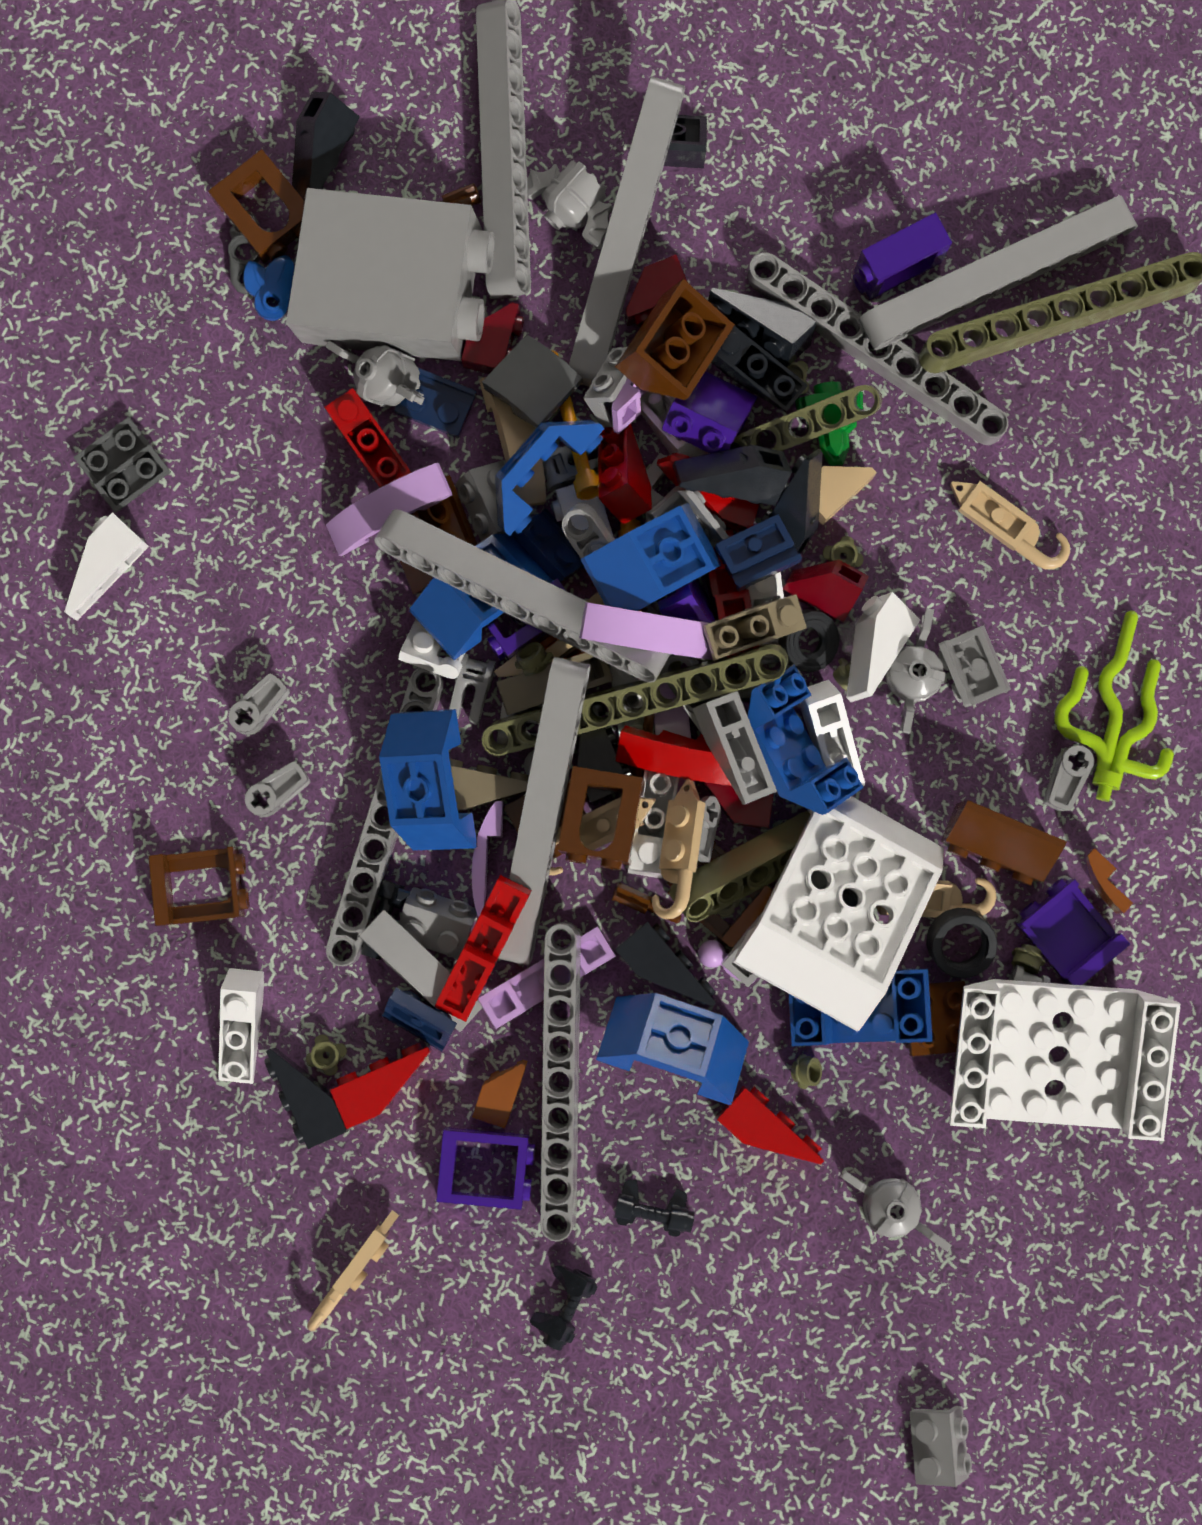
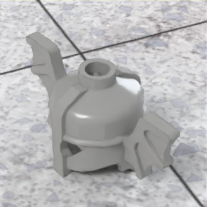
[527,160,613,249]
[326,340,425,409]
[885,608,946,734]
[840,1170,952,1252]

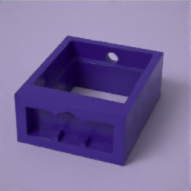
[853,212,952,300]
[436,1127,535,1210]

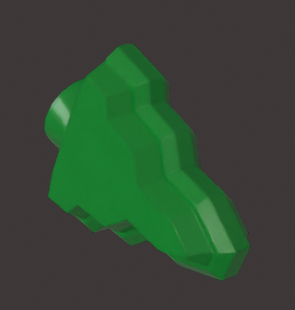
[795,381,863,466]

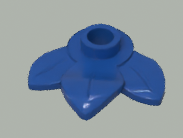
[243,255,295,321]

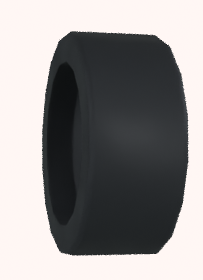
[926,908,998,979]

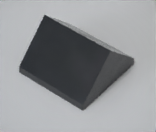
[639,112,707,168]

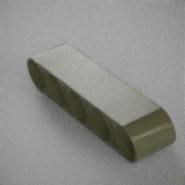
[732,384,883,451]
[669,811,811,922]

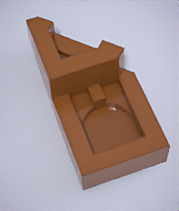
[1086,848,1133,914]
[472,1059,528,1129]

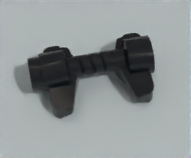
[361,880,411,960]
[614,1179,695,1237]
[530,1265,597,1351]

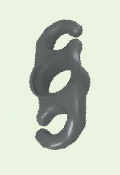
[228,210,260,294]

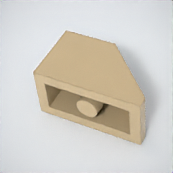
[819,466,877,525]

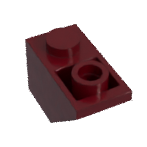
[625,255,688,327]
[461,302,525,374]
[783,559,869,622]
[703,782,774,829]

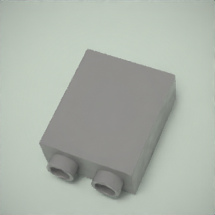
[286,188,495,361]

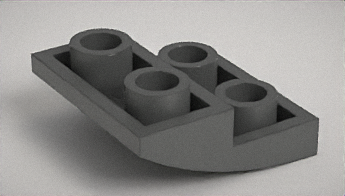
[482,334,583,428]
[73,416,171,513]

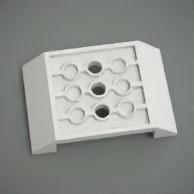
[733,796,944,1031]
[949,979,1181,1141]

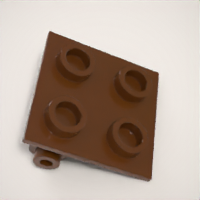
[905,981,965,1056]

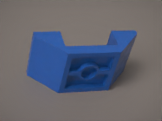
[495,420,605,536]
[580,503,722,611]
[410,533,562,660]
[748,665,864,815]
[379,709,478,851]
[789,969,933,1046]
[596,993,749,1106]

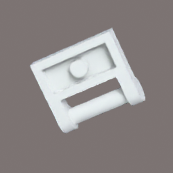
[398,619,465,679]

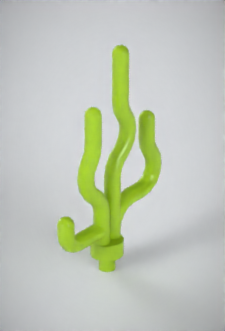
[1054,610,1174,802]

